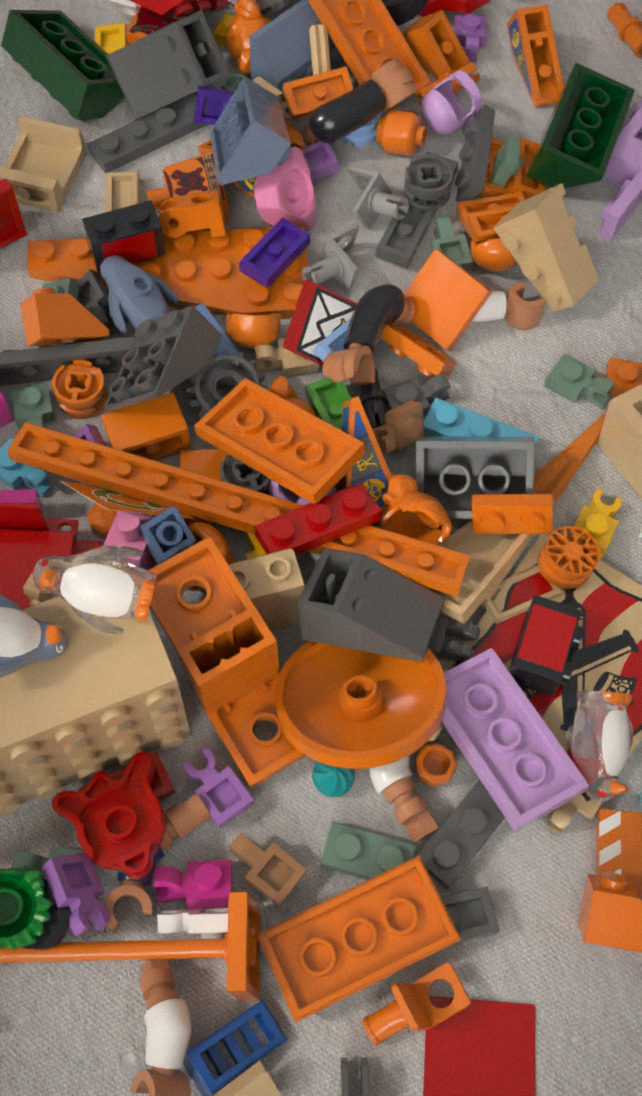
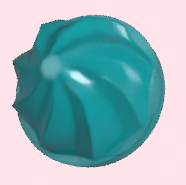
[312,761,355,798]

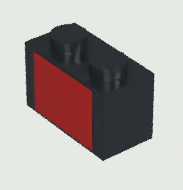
[82,200,166,273]
[509,594,584,697]

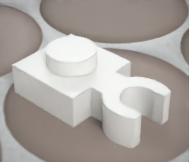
[157,908,228,939]

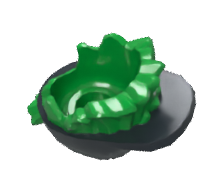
[0,866,72,950]

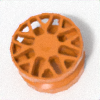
[52,360,108,419]
[538,526,600,589]

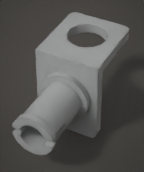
[348,165,409,229]
[302,223,359,291]

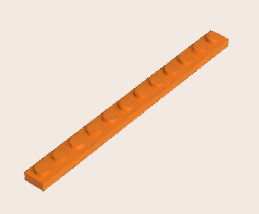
[7,422,471,597]

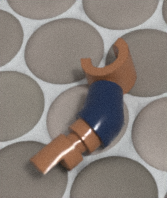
[103,794,211,934]

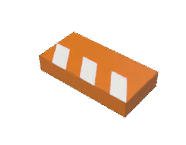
[596,808,642,895]

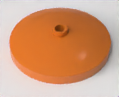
[274,641,447,769]

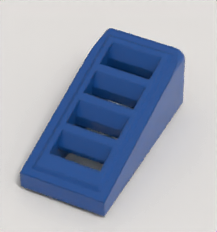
[183,999,288,1096]

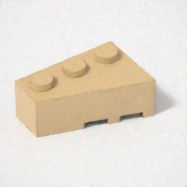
[493,183,599,313]

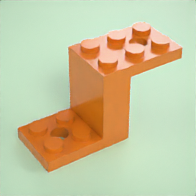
[136,536,306,790]

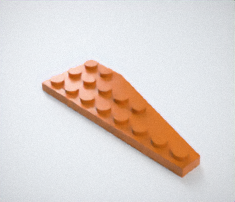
[27,225,308,319]

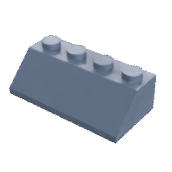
[249,0,344,102]
[210,76,292,185]

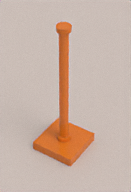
[0,892,261,1001]

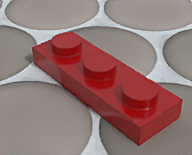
[255,482,382,556]

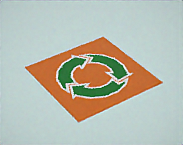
[61,481,195,519]

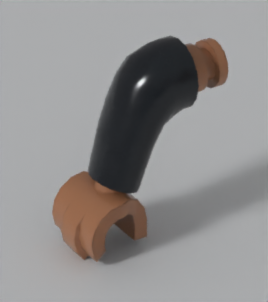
[302,58,417,146]
[322,284,415,386]

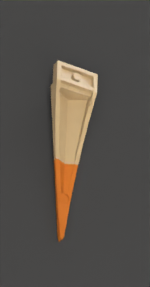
[423,411,607,624]

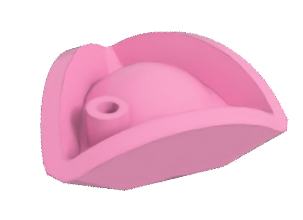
[254,147,316,231]

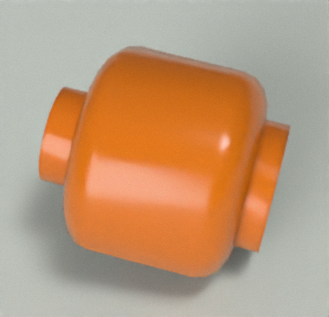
[376,109,427,157]

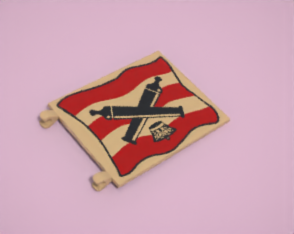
[425,534,642,834]

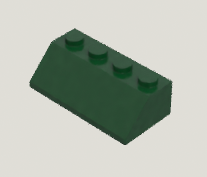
[1,10,125,121]
[526,63,635,189]

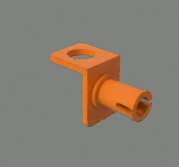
[363,963,471,1045]

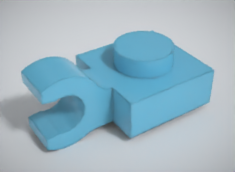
[0,438,53,497]

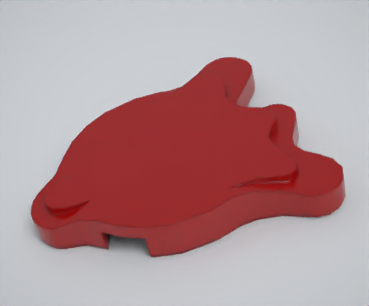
[52,752,166,879]

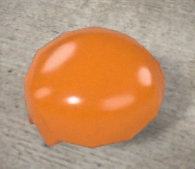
[471,238,517,272]
[226,313,281,350]

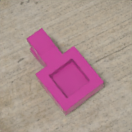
[154,860,232,910]

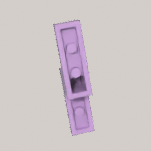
[600,101,642,241]

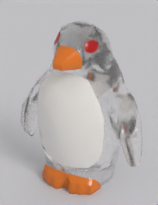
[33,545,157,635]
[566,691,633,802]

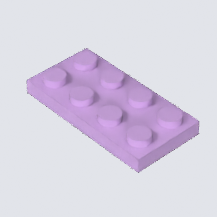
[441,648,589,832]

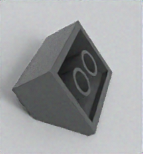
[416,436,535,519]

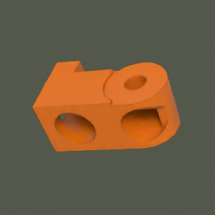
[158,189,226,238]

